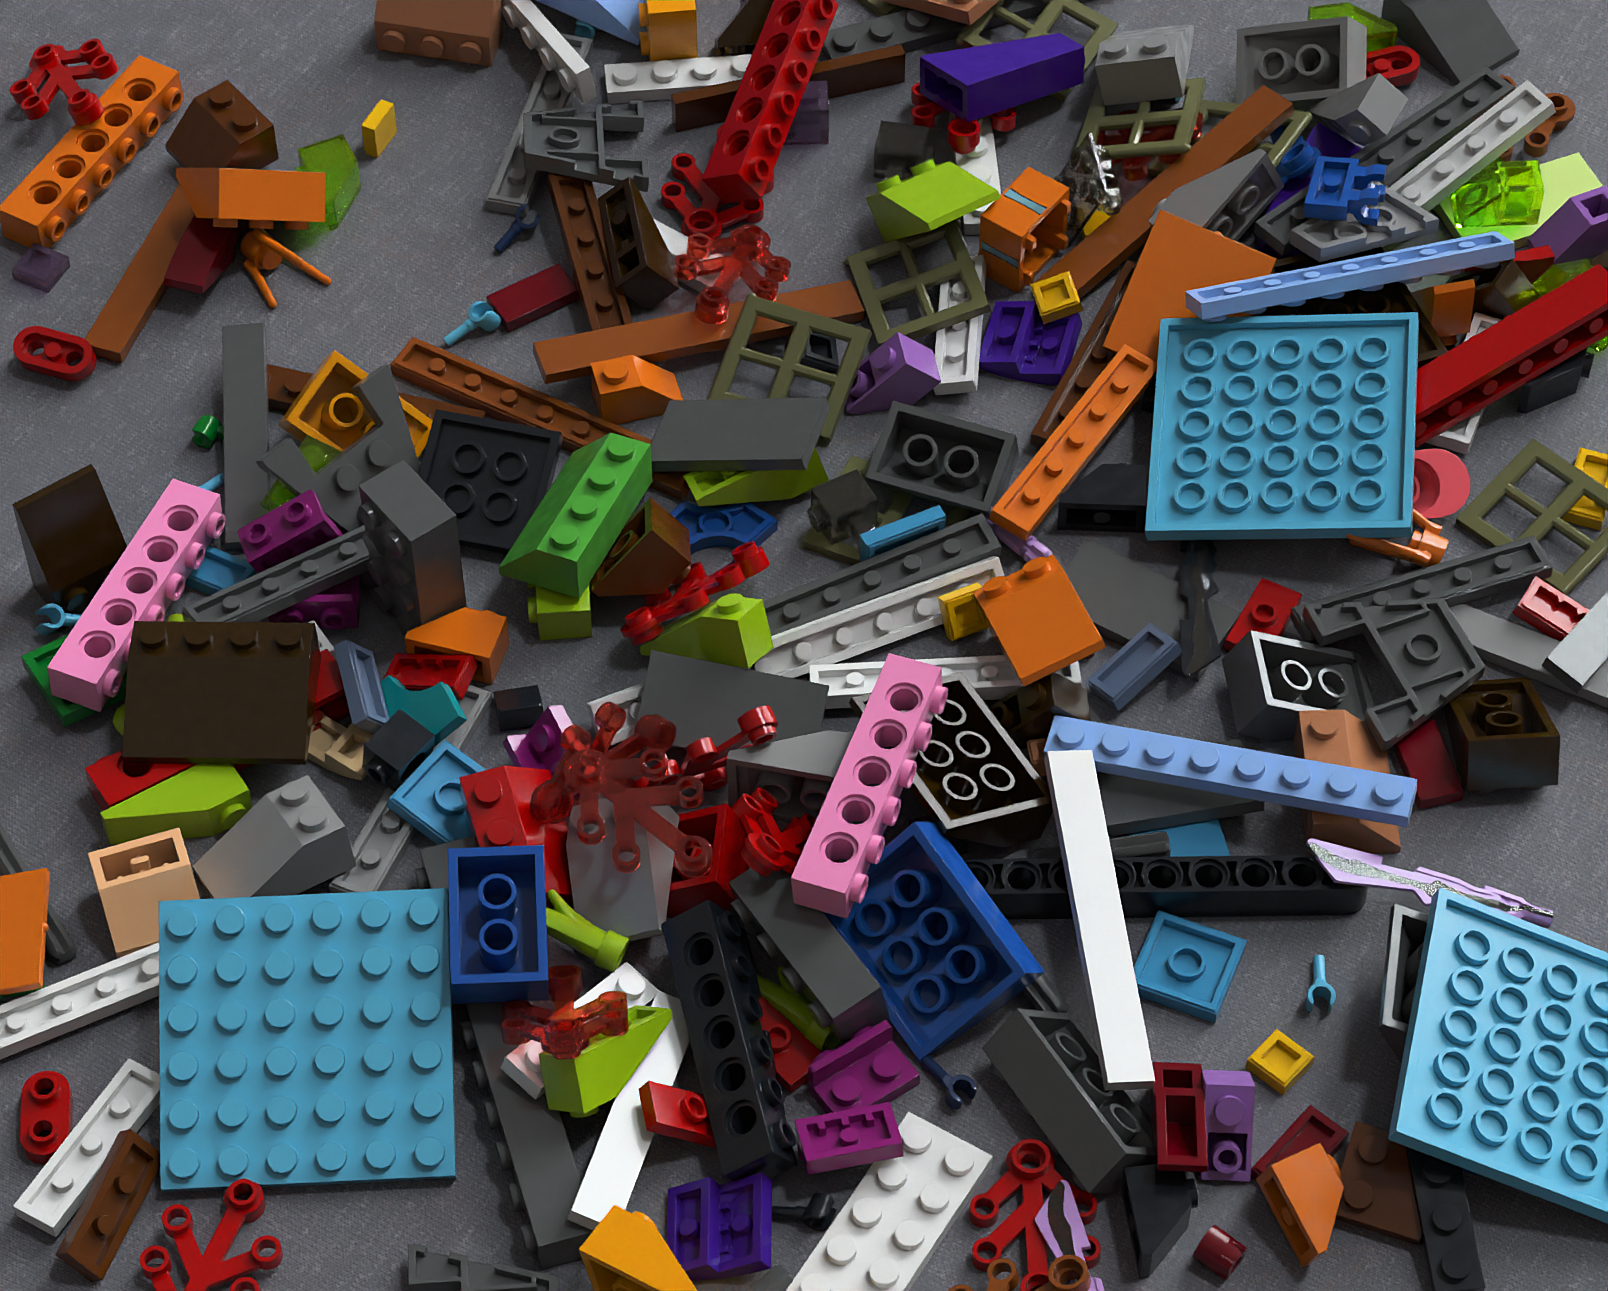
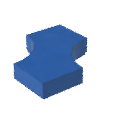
[670,500,777,555]

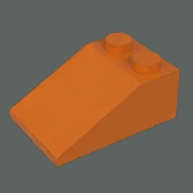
[973,554,1106,686]

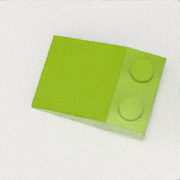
[865,159,1001,243]

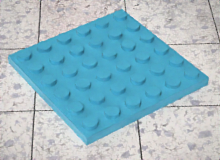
[1145,312,1419,541]
[158,888,457,1192]
[1388,888,1608,1224]

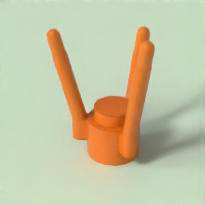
[241,228,331,308]
[1346,508,1449,568]

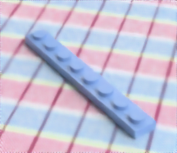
[1185,231,1515,322]
[1043,715,1417,827]

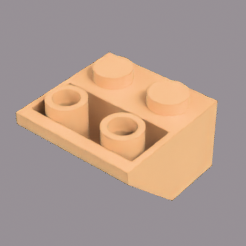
[88,827,200,958]

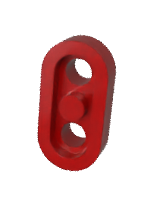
[1366,45,1420,87]
[13,326,97,381]
[20,1071,73,1165]

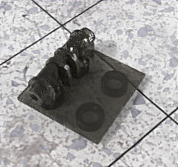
[1054,132,1123,248]

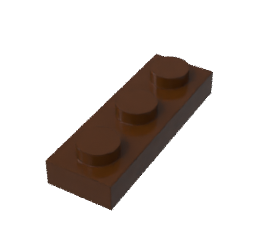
[55,1129,160,1282]

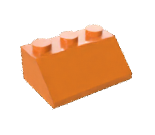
[176,167,326,230]

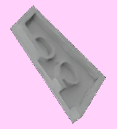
[1290,182,1439,262]

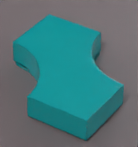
[373,675,467,747]

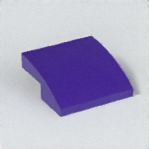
[979,301,1083,385]
[667,1172,772,1281]

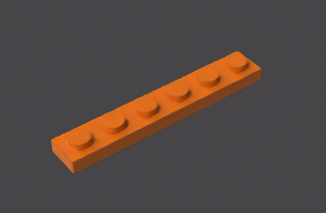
[989,344,1157,541]

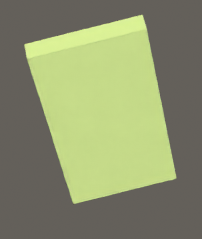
[1434,152,1603,249]

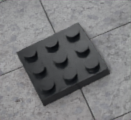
[419,409,563,554]

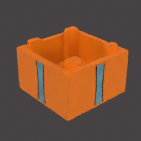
[979,166,1071,294]

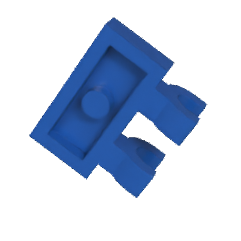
[1304,156,1387,226]

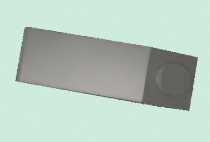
[1307,73,1408,146]

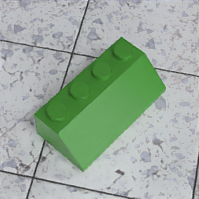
[498,433,653,599]

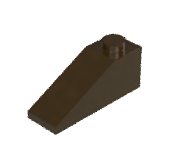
[598,176,679,310]

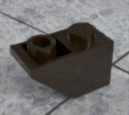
[714,0,774,55]
[989,672,1091,749]

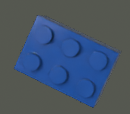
[448,845,549,1004]

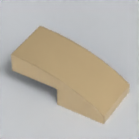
[307,715,373,781]

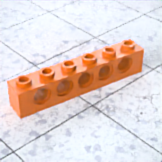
[0,55,184,254]

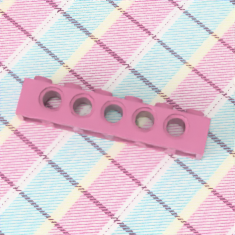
[47,478,226,712]
[791,653,948,919]

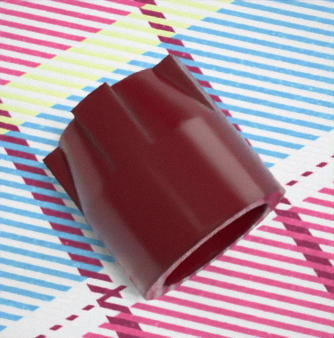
[1193,1225,1247,1280]

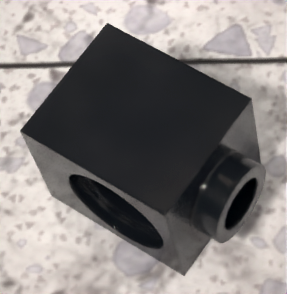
[362,709,435,791]

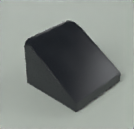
[785,332,839,373]
[493,685,543,731]

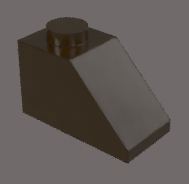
[1446,259,1540,322]

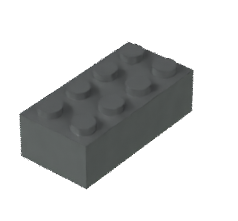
[358,460,467,636]

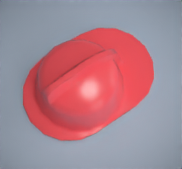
[1413,449,1470,519]

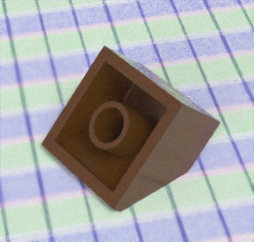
[165,80,279,170]
[592,497,691,597]

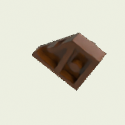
[1335,1121,1422,1246]

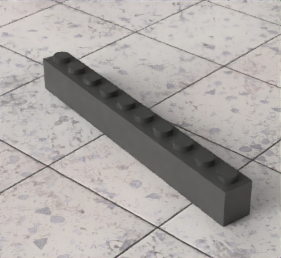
[415,836,593,1270]

